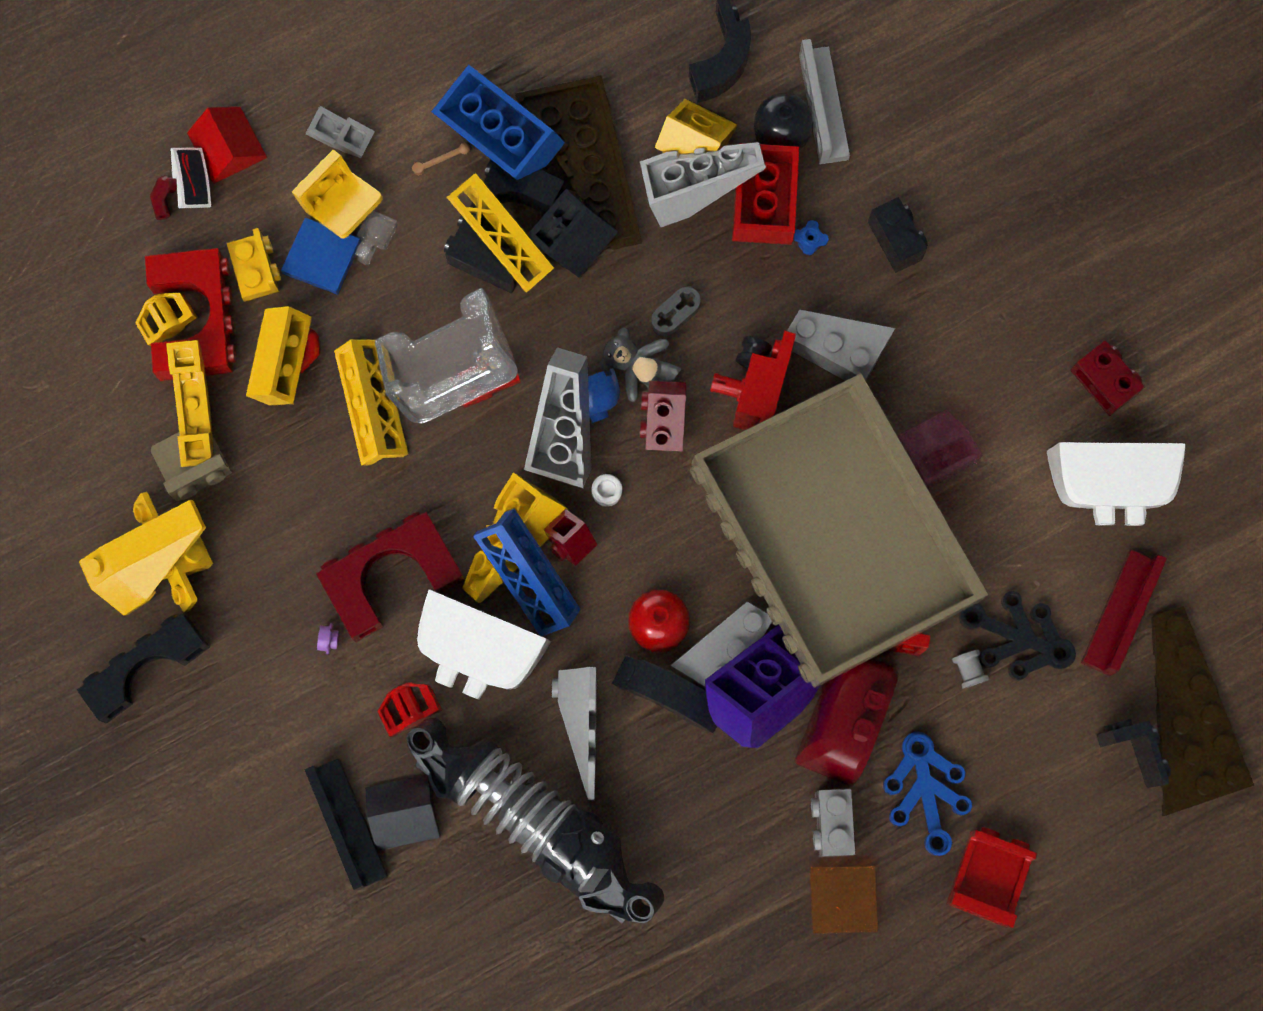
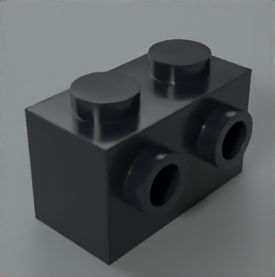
[868,197,928,273]

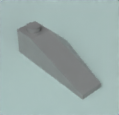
[552,667,597,802]

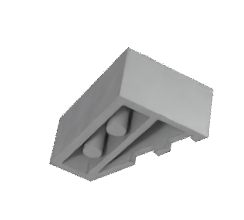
[787,310,895,381]

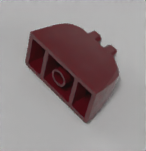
[795,659,899,787]

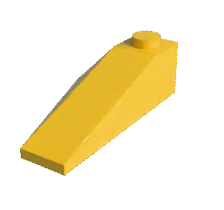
[79,500,206,615]

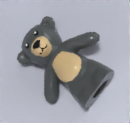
[599,328,684,402]

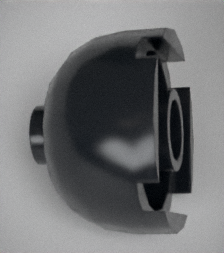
[754,93,813,150]

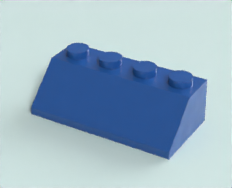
[431,64,565,180]

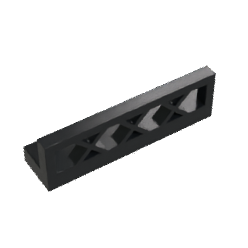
[304,759,388,890]

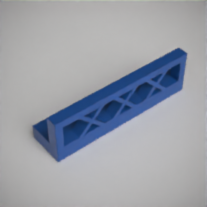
[473,508,581,636]

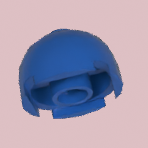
[588,368,620,423]

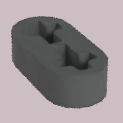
[651,287,701,337]

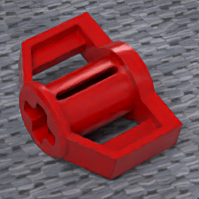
[377,682,442,737]

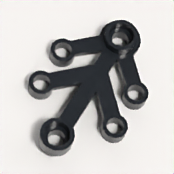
[959,591,1076,680]

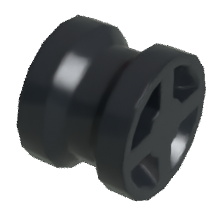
[736,336,772,368]

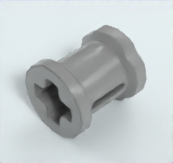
[952,650,990,689]

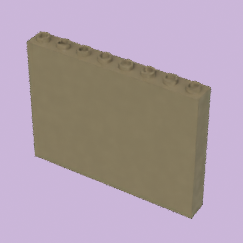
[690,374,988,688]

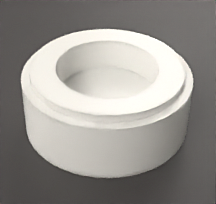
[592,474,622,506]

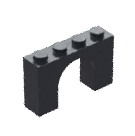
[444,160,565,294]

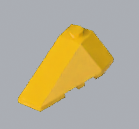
[462,472,569,603]

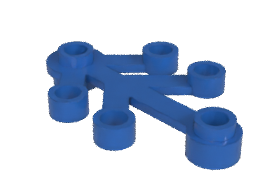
[883,732,972,856]

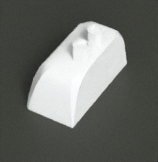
[1047,442,1185,526]
[417,590,551,699]

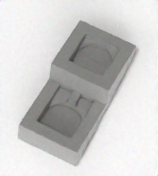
[306,106,375,158]

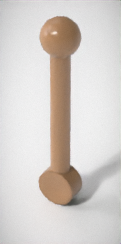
[412,142,470,175]

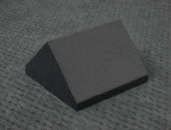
[365,775,440,851]

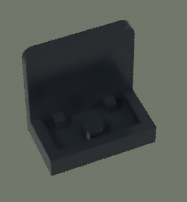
[1096,719,1171,788]

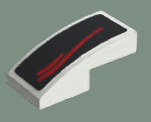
[171,148,211,208]

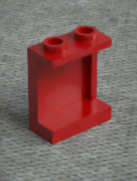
[946,827,1037,928]

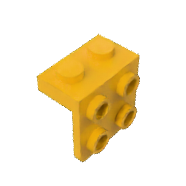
[292,150,383,238]

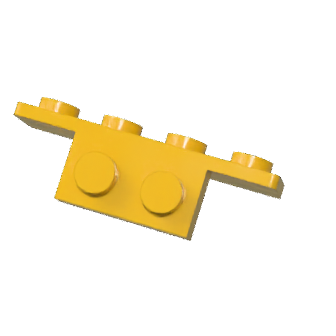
[133,491,213,613]

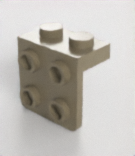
[151,432,232,502]

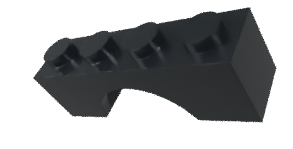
[77,613,210,724]

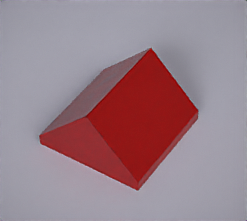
[187,107,267,184]

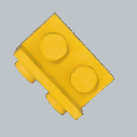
[226,228,281,302]

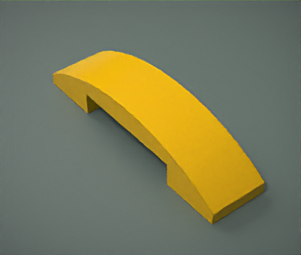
[166,340,213,467]

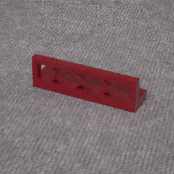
[1081,550,1167,676]

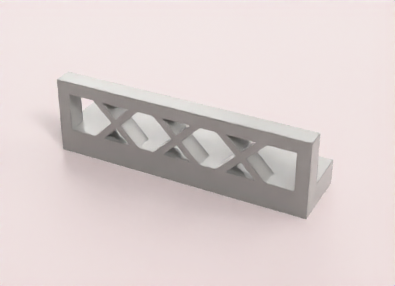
[799,39,850,164]

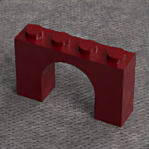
[316,512,465,642]

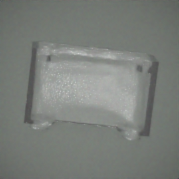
[375,288,518,423]

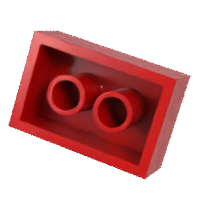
[732,143,799,245]

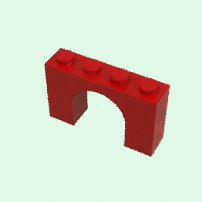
[145,248,237,381]

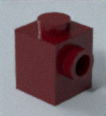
[544,509,598,566]

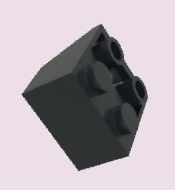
[527,189,619,278]

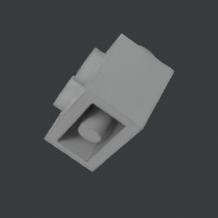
[811,789,855,857]

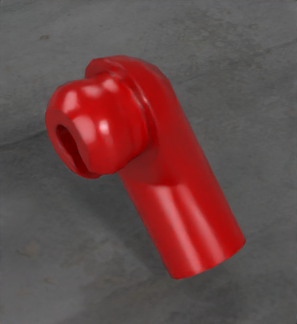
[300,328,321,374]

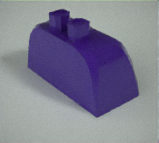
[705,625,820,748]

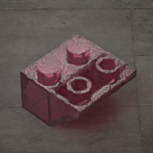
[897,410,983,489]

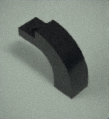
[688,0,751,103]
[612,656,717,734]

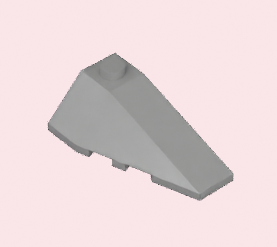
[640,142,766,227]

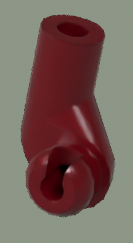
[150,175,177,220]

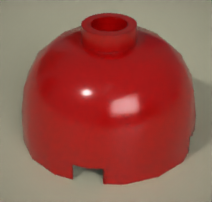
[628,590,690,652]

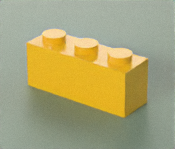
[246,306,312,405]

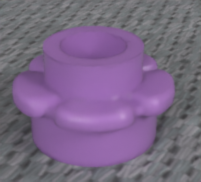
[317,623,339,654]

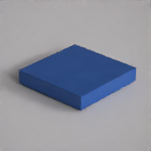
[281,218,361,295]

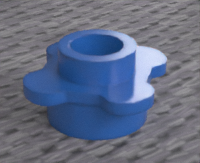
[793,220,829,255]

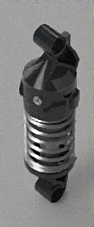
[407,718,664,924]

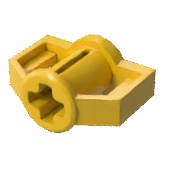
[135,293,198,346]

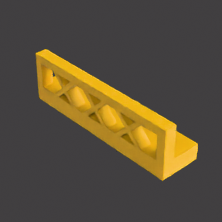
[447,173,554,292]
[334,339,408,466]

